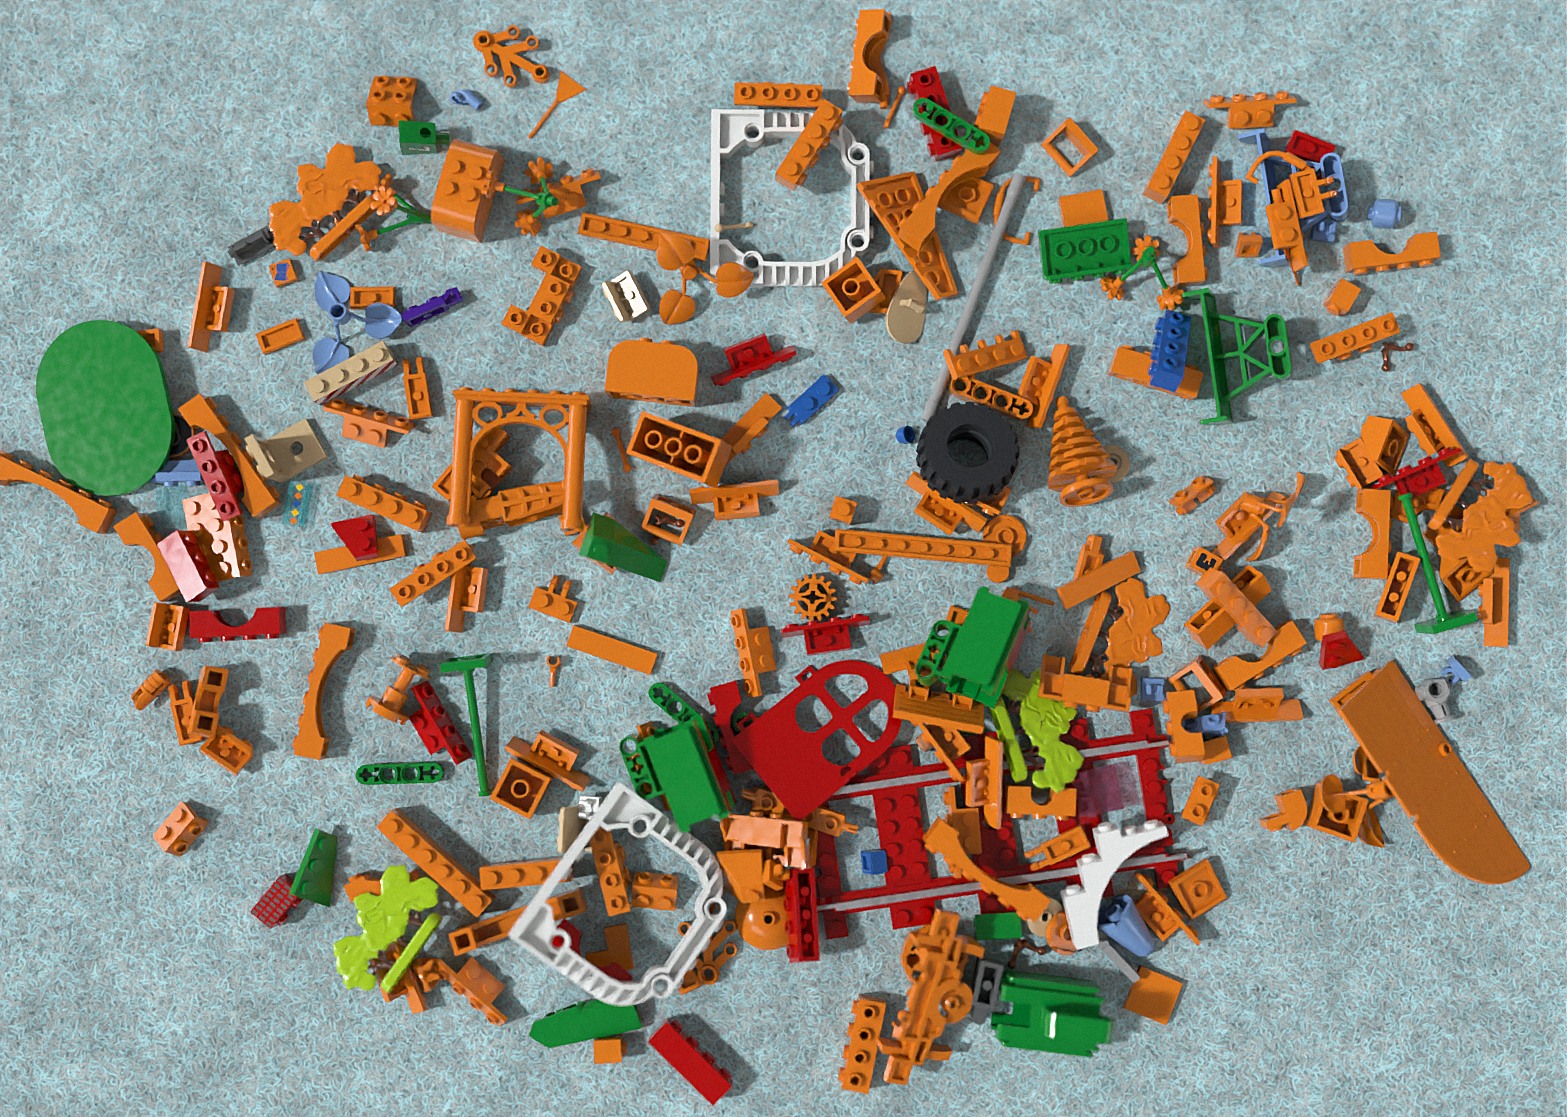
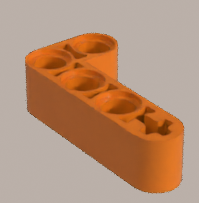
[949,374,1033,421]

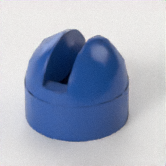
[895,426,915,444]

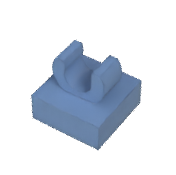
[1310,219,1337,244]
[1440,655,1472,684]
[1140,678,1164,701]

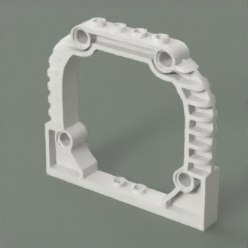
[710,109,874,288]
[508,782,727,1006]

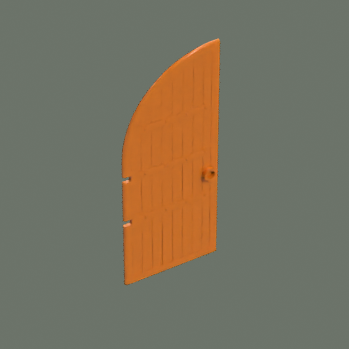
[1338,660,1531,885]

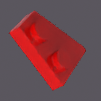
[1284,130,1336,180]
[331,514,379,561]
[1319,630,1364,670]

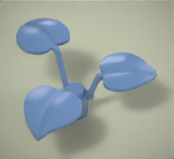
[312,271,402,374]

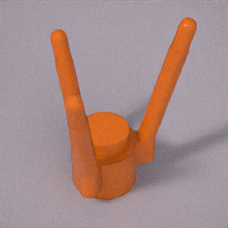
[1001,586,1055,632]

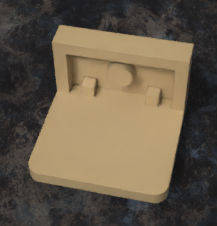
[557,805,592,853]

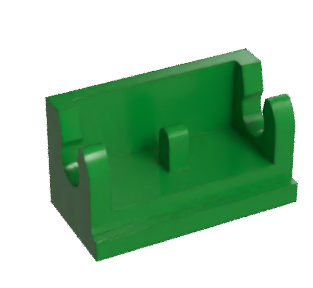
[973,912,1022,940]

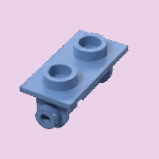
[1181,713,1229,738]

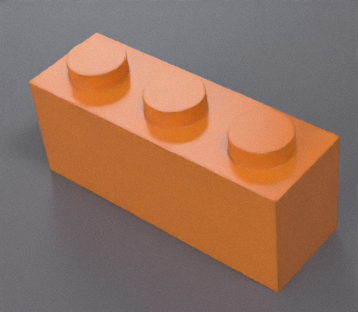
[1373,552,1420,624]

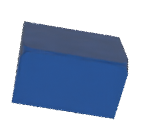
[861,850,887,875]

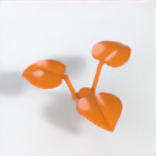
[656,232,754,325]
[1240,472,1306,562]
[1320,745,1394,848]

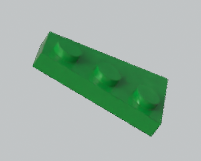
[289,829,338,908]

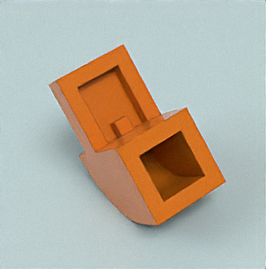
[1259,788,1307,832]

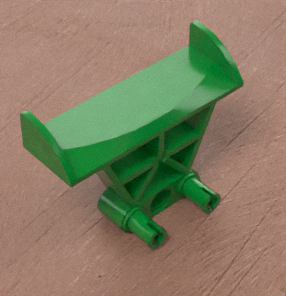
[1182,288,1293,426]

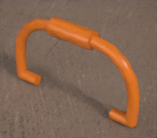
[1246,150,1317,207]
[993,176,1040,245]

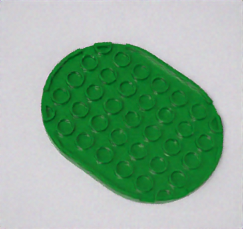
[36,320,175,496]

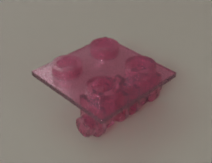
[1072,764,1124,818]

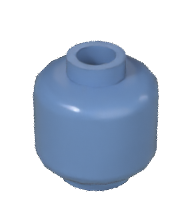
[1367,199,1401,228]

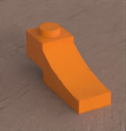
[343,869,420,902]

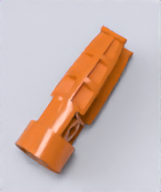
[458,480,564,540]

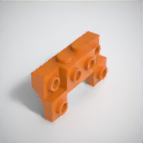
[501,246,583,347]
[1037,654,1132,713]
[720,811,810,869]

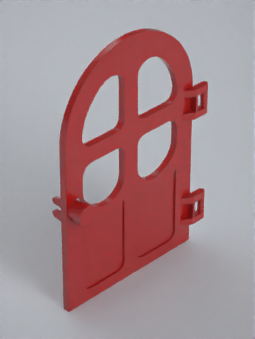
[731,660,902,821]

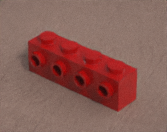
[907,66,962,162]
[783,868,820,963]
[648,1017,733,1106]

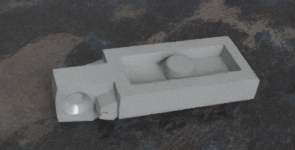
[1097,928,1141,983]

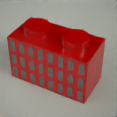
[250,873,304,929]

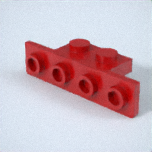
[711,333,797,386]
[187,431,244,522]
[1372,447,1461,498]
[781,614,870,656]
[409,681,472,765]

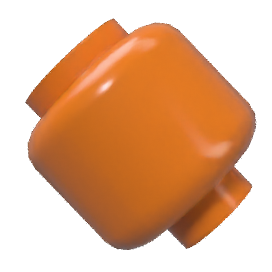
[1314,613,1344,641]

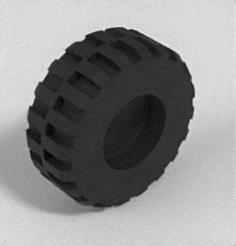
[916,402,1020,505]

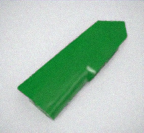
[529,998,643,1049]

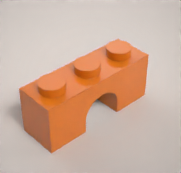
[187,665,229,738]
[1162,690,1205,764]
[1004,784,1076,820]

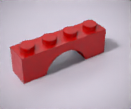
[189,607,286,643]
[707,680,753,775]
[551,919,633,981]

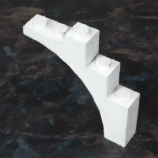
[1060,820,1168,950]

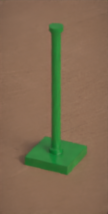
[1398,492,1477,634]
[440,653,493,797]

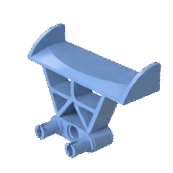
[1238,128,1350,267]

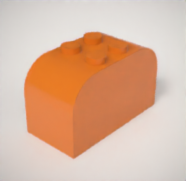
[431,139,505,243]
[604,338,700,407]
[626,411,733,488]

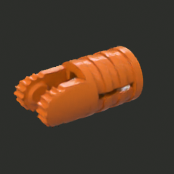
[131,669,172,711]

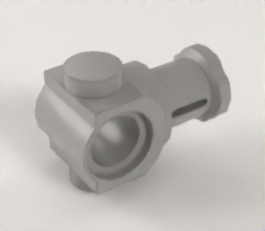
[1415,677,1455,724]

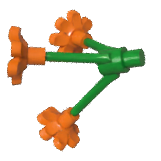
[482,157,558,236]
[355,173,431,252]
[1100,235,1184,310]

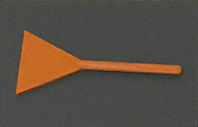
[528,71,586,139]

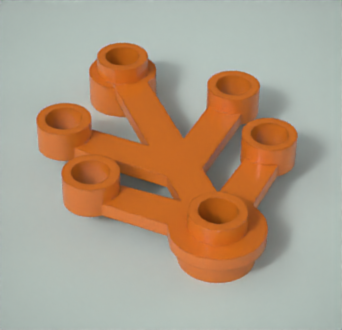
[473,25,550,88]
[678,902,737,985]

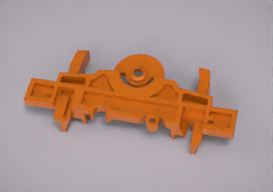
[876,909,984,1085]

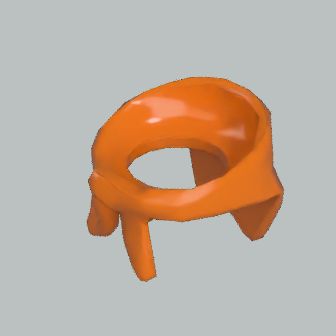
[412,958,441,993]

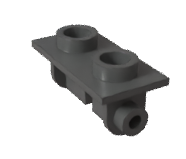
[227,226,275,266]

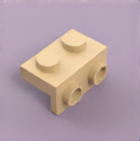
[602,270,651,322]

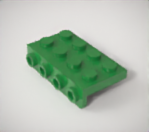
[1038,218,1133,284]

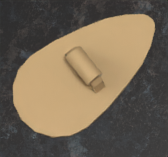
[885,269,926,344]

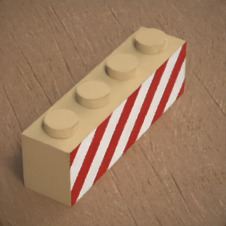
[304,341,399,405]

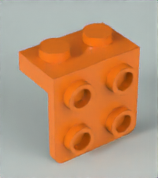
[366,76,417,127]

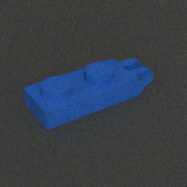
[783,374,839,427]

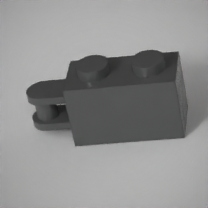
[970,956,1003,1025]

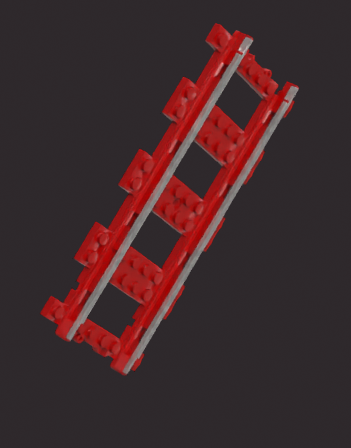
[812,708,1189,940]

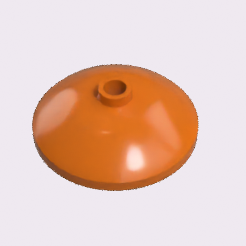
[735,886,788,950]

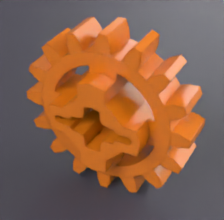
[788,573,837,621]

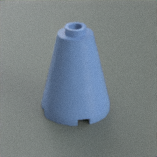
[1097,894,1155,957]

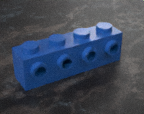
[1147,309,1191,392]

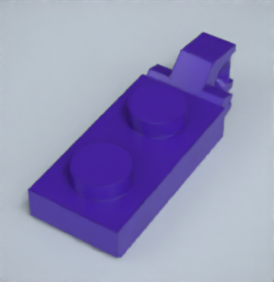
[401,287,463,327]

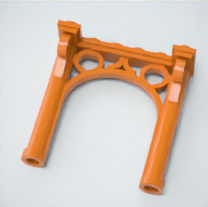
[446,387,592,532]

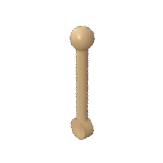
[715,222,753,233]

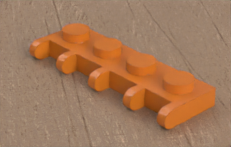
[943,330,1028,381]

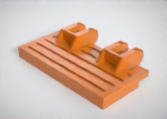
[893,679,984,734]

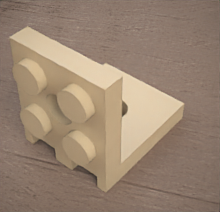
[244,418,328,483]

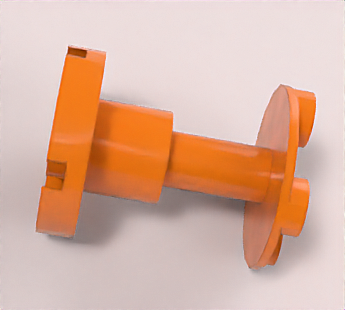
[365,654,432,725]

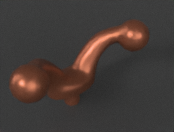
[1381,341,1414,372]
[650,514,684,546]
[1007,938,1046,969]

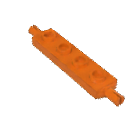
[741,786,859,837]

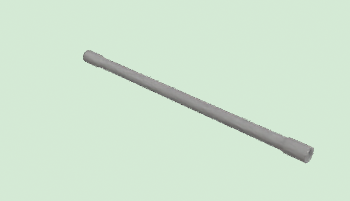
[921,173,1026,422]

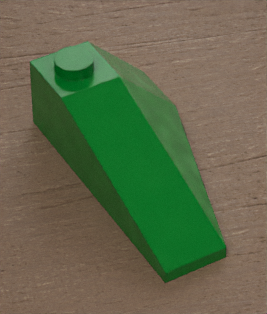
[579,512,667,582]

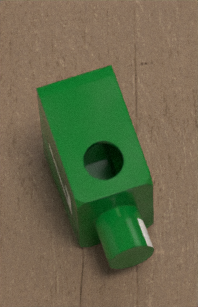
[399,120,450,155]

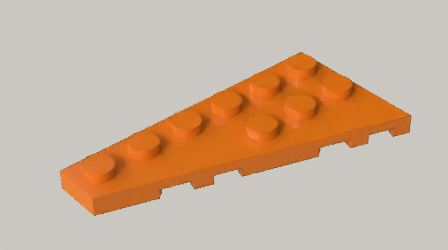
[856,171,958,301]

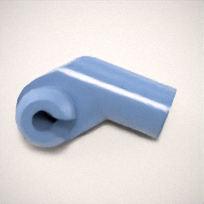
[450,89,484,111]

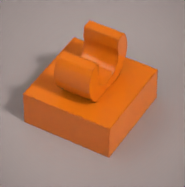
[1235,232,1263,258]
[762,860,790,891]

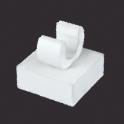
[578,795,604,820]

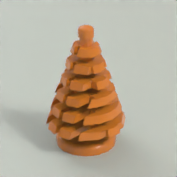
[1047,396,1118,507]

